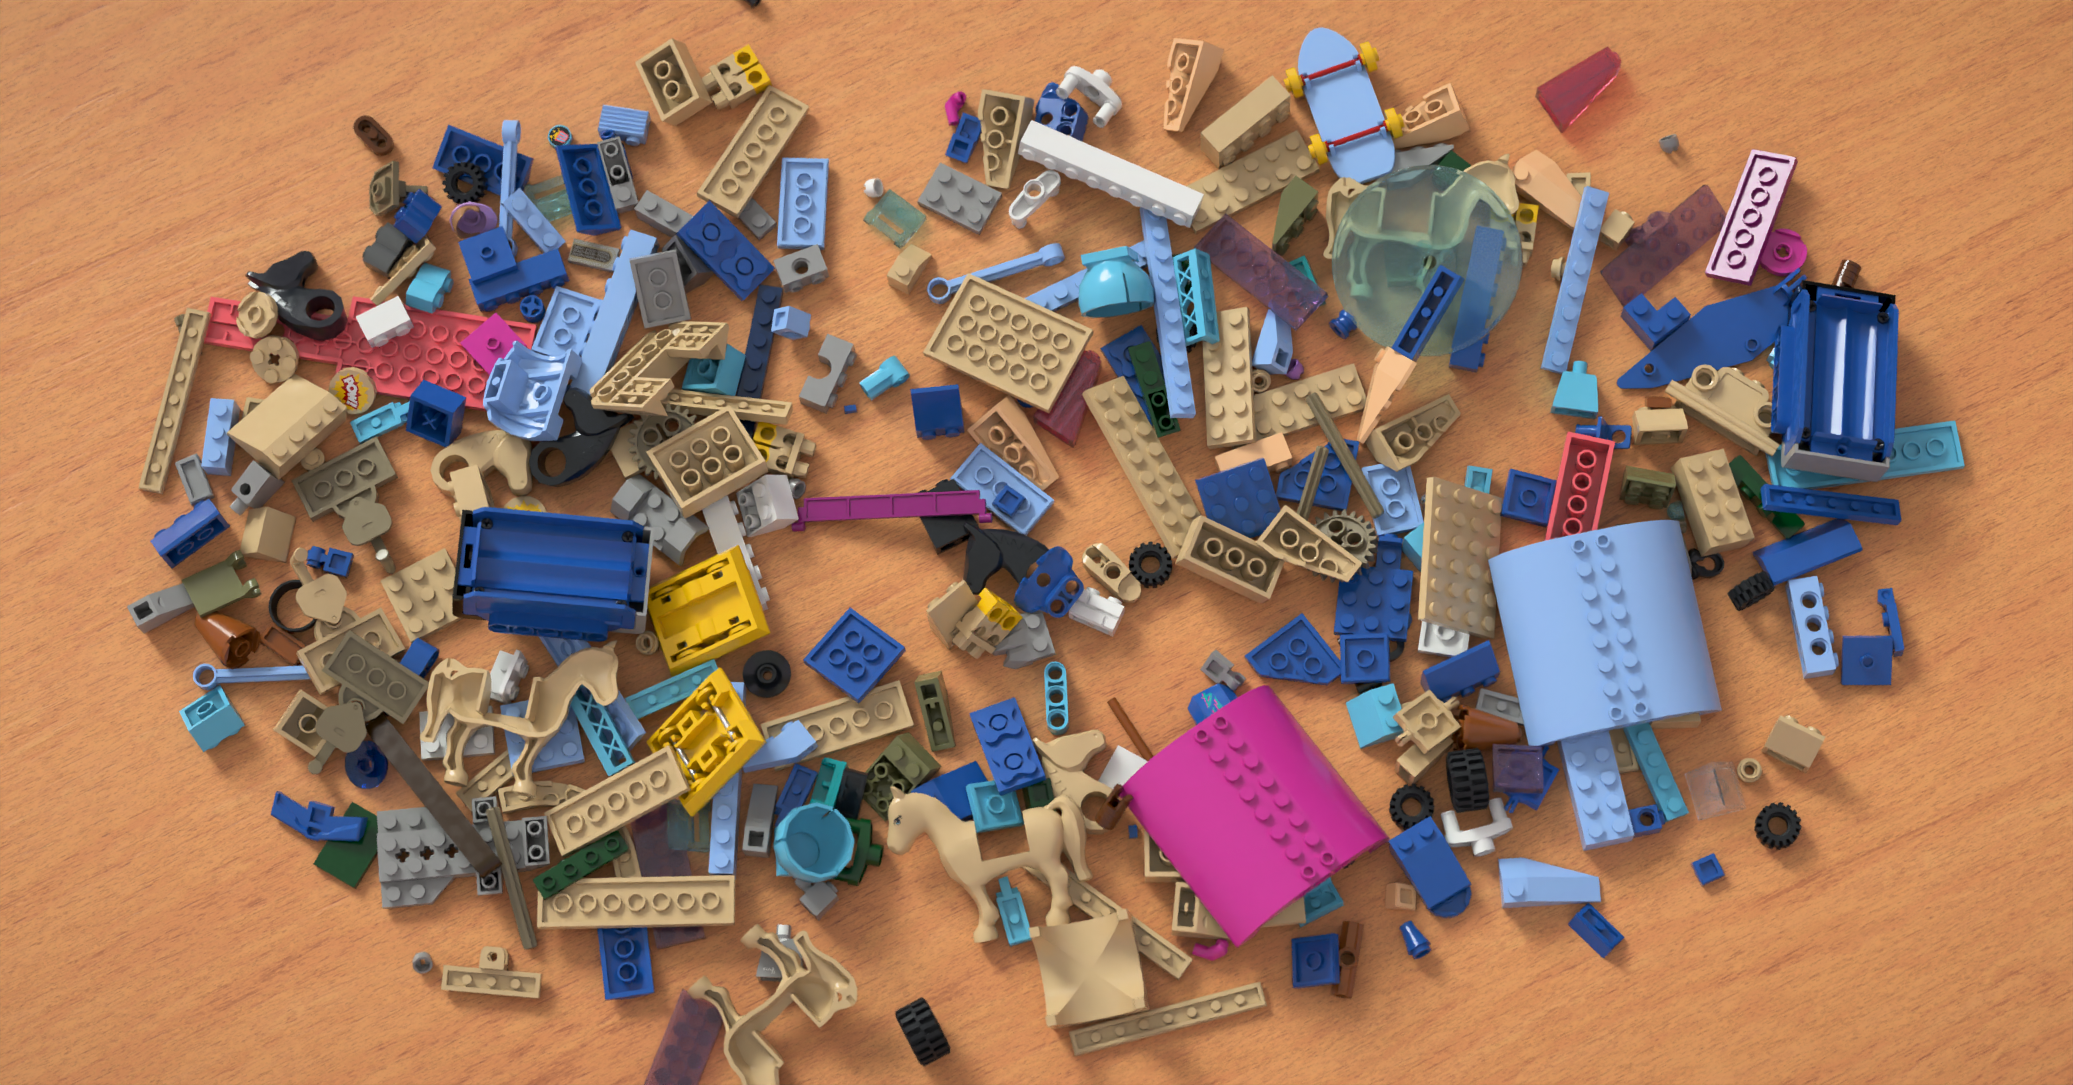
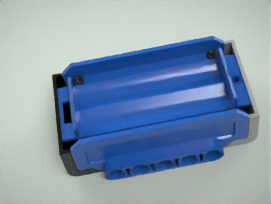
[1771,280,1899,482]
[452,507,654,642]

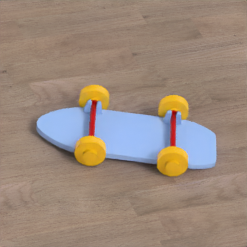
[1283,27,1405,184]

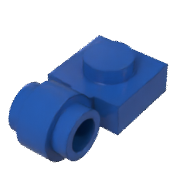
[306,546,354,578]

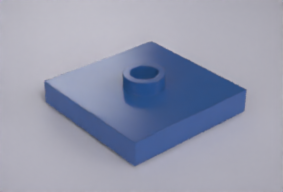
[458,226,518,285]
[1500,469,1557,528]
[1340,633,1391,684]
[1841,636,1893,685]
[1292,933,1340,989]

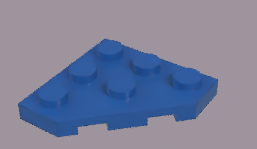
[1276,439,1359,511]
[1244,613,1341,686]

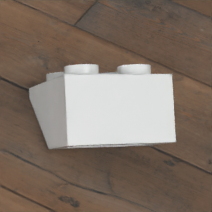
[736,475,799,537]

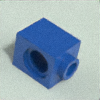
[1628,804,1665,838]

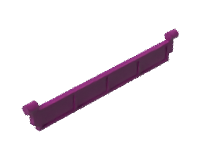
[792,490,993,532]

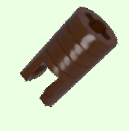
[1830,260,1862,298]
[1095,783,1134,830]

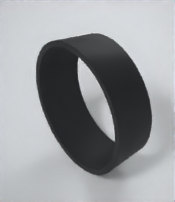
[269,580,317,632]

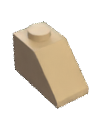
[887,244,932,295]

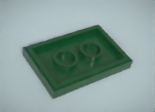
[313,802,378,889]

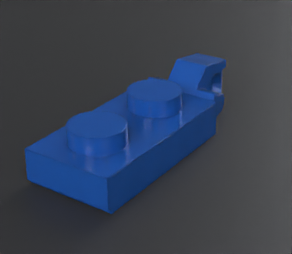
[1877,588,1904,657]
[774,763,818,827]

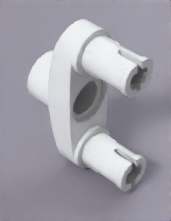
[1056,66,1122,128]
[1009,170,1061,229]
[1441,797,1513,857]

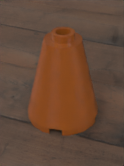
[194,611,261,669]
[1452,705,1522,751]

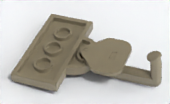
[291,436,398,574]
[308,630,429,774]

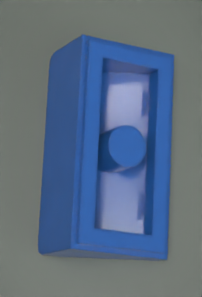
[1568,903,1625,958]

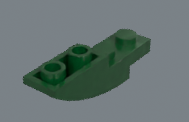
[1128,341,1181,438]

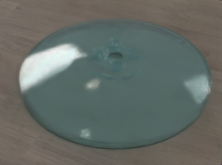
[1332,165,1523,357]

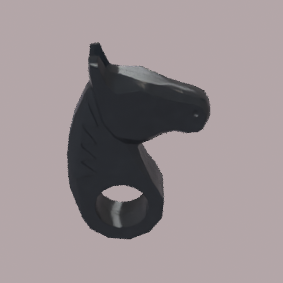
[245,251,348,341]
[529,387,634,487]
[963,522,1049,595]

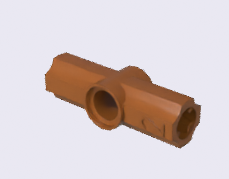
[1331,921,1364,999]

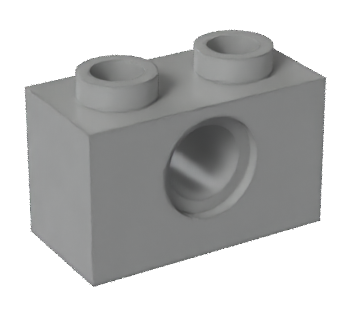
[773,244,829,293]

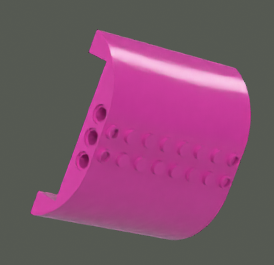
[1120,685,1390,948]

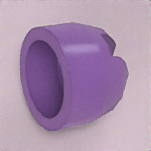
[1285,359,1304,380]

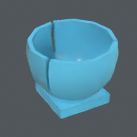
[1079,246,1154,318]
[773,803,854,883]

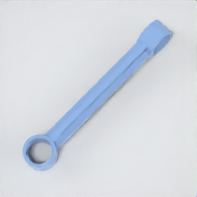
[499,120,521,257]
[927,243,1065,304]
[193,664,311,690]

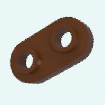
[353,115,394,156]

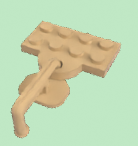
[290,548,405,695]

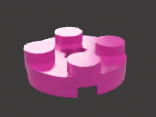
[1760,228,1807,276]

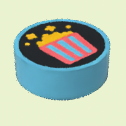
[548,125,572,148]

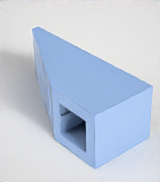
[1252,300,1293,375]
[742,720,818,773]

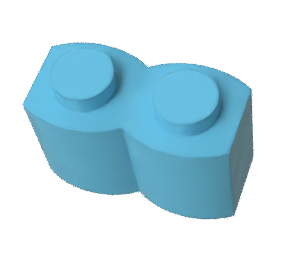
[406,263,454,313]

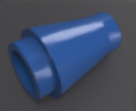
[1399,921,1431,959]

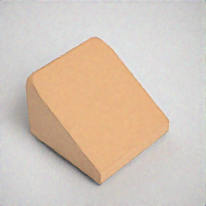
[1385,882,1416,911]

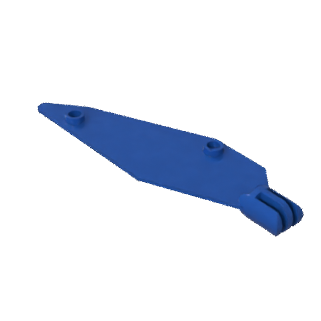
[1617,268,1814,389]

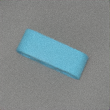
[1044,662,1069,736]

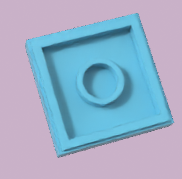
[966,780,1024,833]

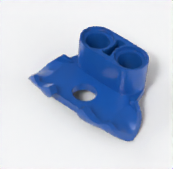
[1035,82,1088,141]
[1014,546,1084,618]

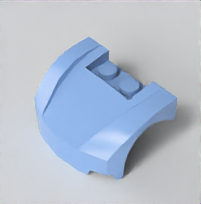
[483,341,582,441]

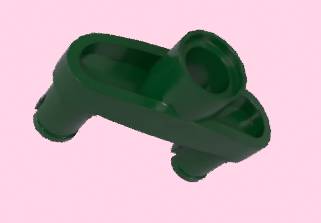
[832,817,884,886]

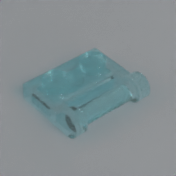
[524,172,572,222]
[863,189,926,248]
[667,799,711,852]

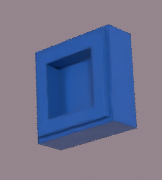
[992,484,1026,518]
[1691,853,1725,886]

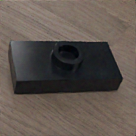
[835,767,869,820]

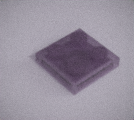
[1492,744,1544,794]

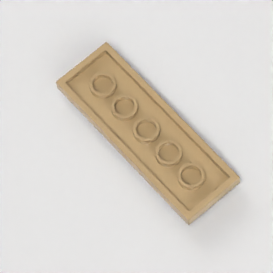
[697,85,809,218]
[1186,130,1320,235]
[1203,307,1256,449]
[1232,363,1367,450]
[761,680,914,771]
[544,745,691,857]

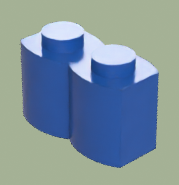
[394,189,442,243]

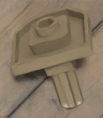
[369,161,428,217]

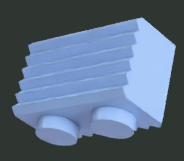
[598,105,651,146]

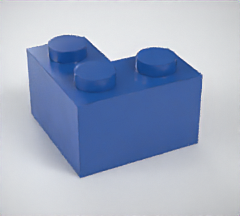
[1620,293,1691,351]

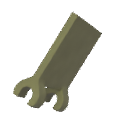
[182,550,261,618]

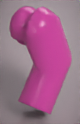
[945,91,967,126]
[1192,938,1229,960]

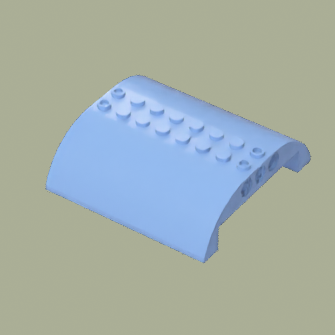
[1488,520,1722,750]

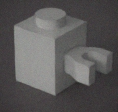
[794,879,839,921]

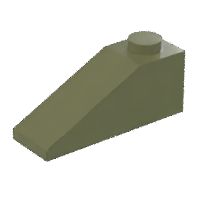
[914,671,956,752]

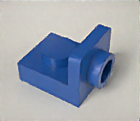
[1376,534,1403,569]

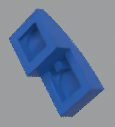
[945,112,982,163]

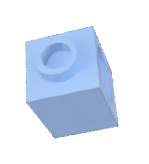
[771,306,811,340]

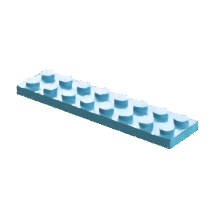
[1765,421,1965,490]

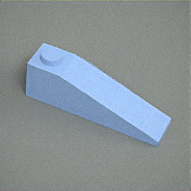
[1498,857,1601,908]

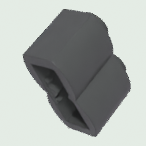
[363,222,414,279]

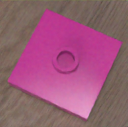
[460,313,528,376]

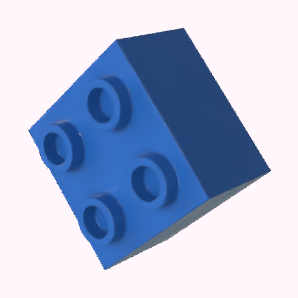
[406,380,466,447]

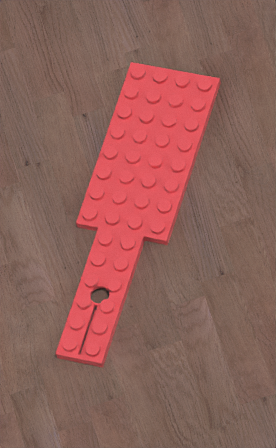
[204,296,538,412]

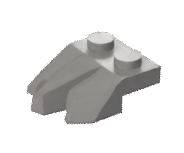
[992,610,1056,670]

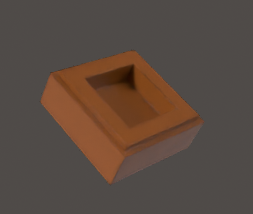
[1645,396,1672,408]

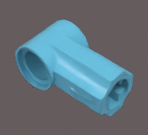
[859,356,910,401]

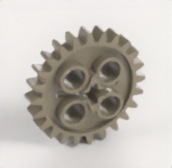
[628,403,697,480]
[1307,509,1378,583]

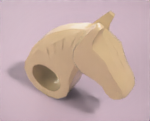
[430,430,533,497]
[1032,729,1119,834]

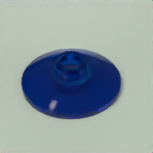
[345,740,388,789]

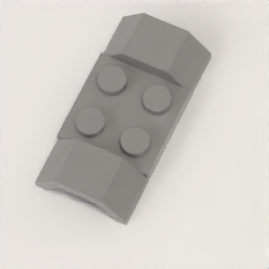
[610,474,709,566]

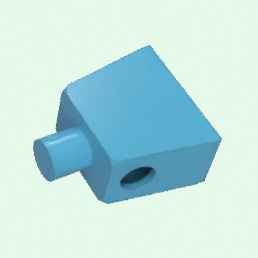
[1551,361,1598,419]

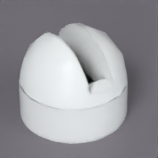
[864,178,883,198]

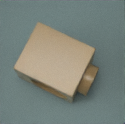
[1598,209,1635,251]

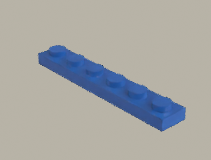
[1761,484,1902,525]

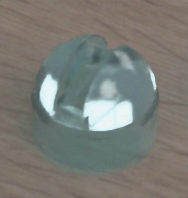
[1667,501,1685,520]

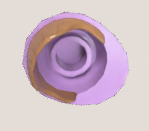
[450,201,497,239]

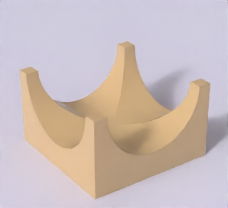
[1029,909,1150,1030]

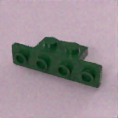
[1729,455,1805,539]
[533,830,629,900]

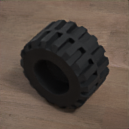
[1446,748,1489,813]
[895,997,950,1066]

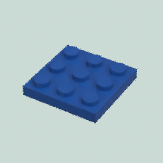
[1195,458,1281,538]
[1334,567,1413,642]
[803,608,906,703]

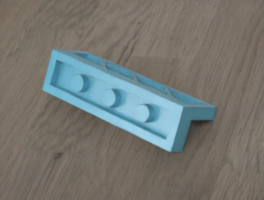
[1173,248,1220,346]
[625,659,718,719]
[571,685,635,777]

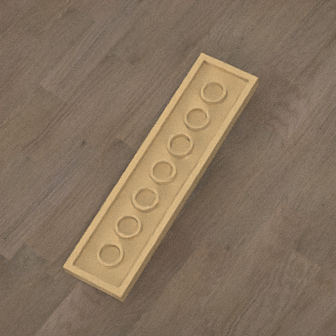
[1082,376,1201,559]
[537,875,735,930]

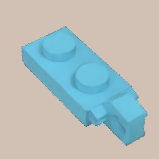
[350,401,410,445]
[996,876,1032,947]

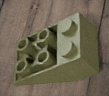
[1271,176,1319,260]
[1619,466,1676,509]
[863,732,942,821]

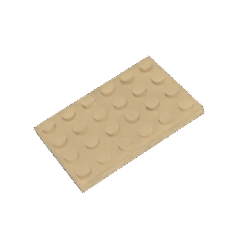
[923,273,1094,413]
[1418,477,1502,640]

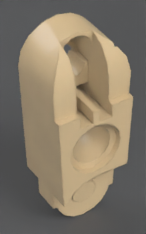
[1082,543,1141,603]

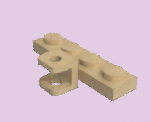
[441,946,543,999]

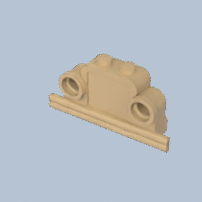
[1665,364,1780,457]

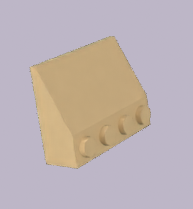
[227,374,347,480]
[646,405,768,519]

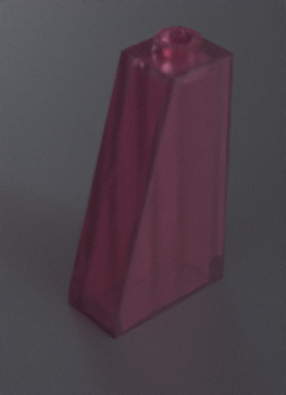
[1535,46,1621,133]
[1033,350,1102,448]

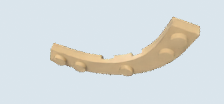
[498,781,642,878]

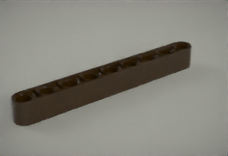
[365,712,503,879]

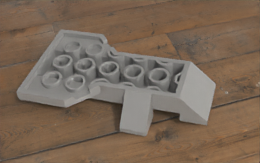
[377,796,550,909]

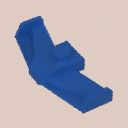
[271,791,368,841]

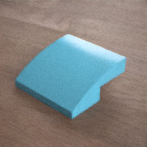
[1299,877,1344,928]

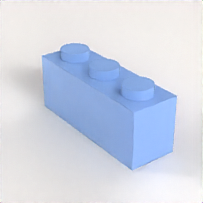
[201,398,240,476]

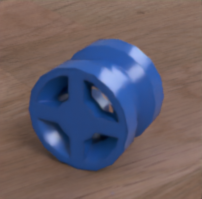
[520,295,546,323]
[1329,309,1359,340]

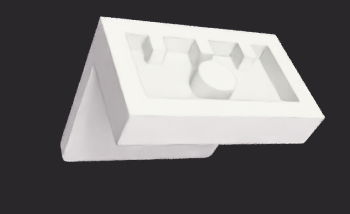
[490,649,529,705]

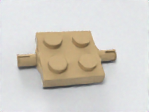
[1393,689,1461,755]

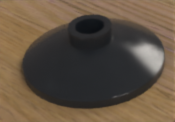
[743,650,791,698]

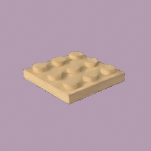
[381,548,470,643]

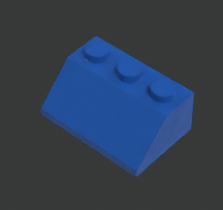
[151,499,230,569]
[1420,640,1500,703]

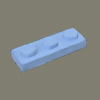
[501,188,566,253]

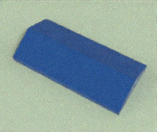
[432,125,534,196]
[555,144,621,236]
[1753,518,1863,586]
[597,927,655,1000]

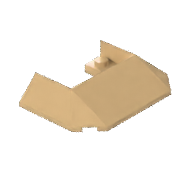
[590,321,729,416]

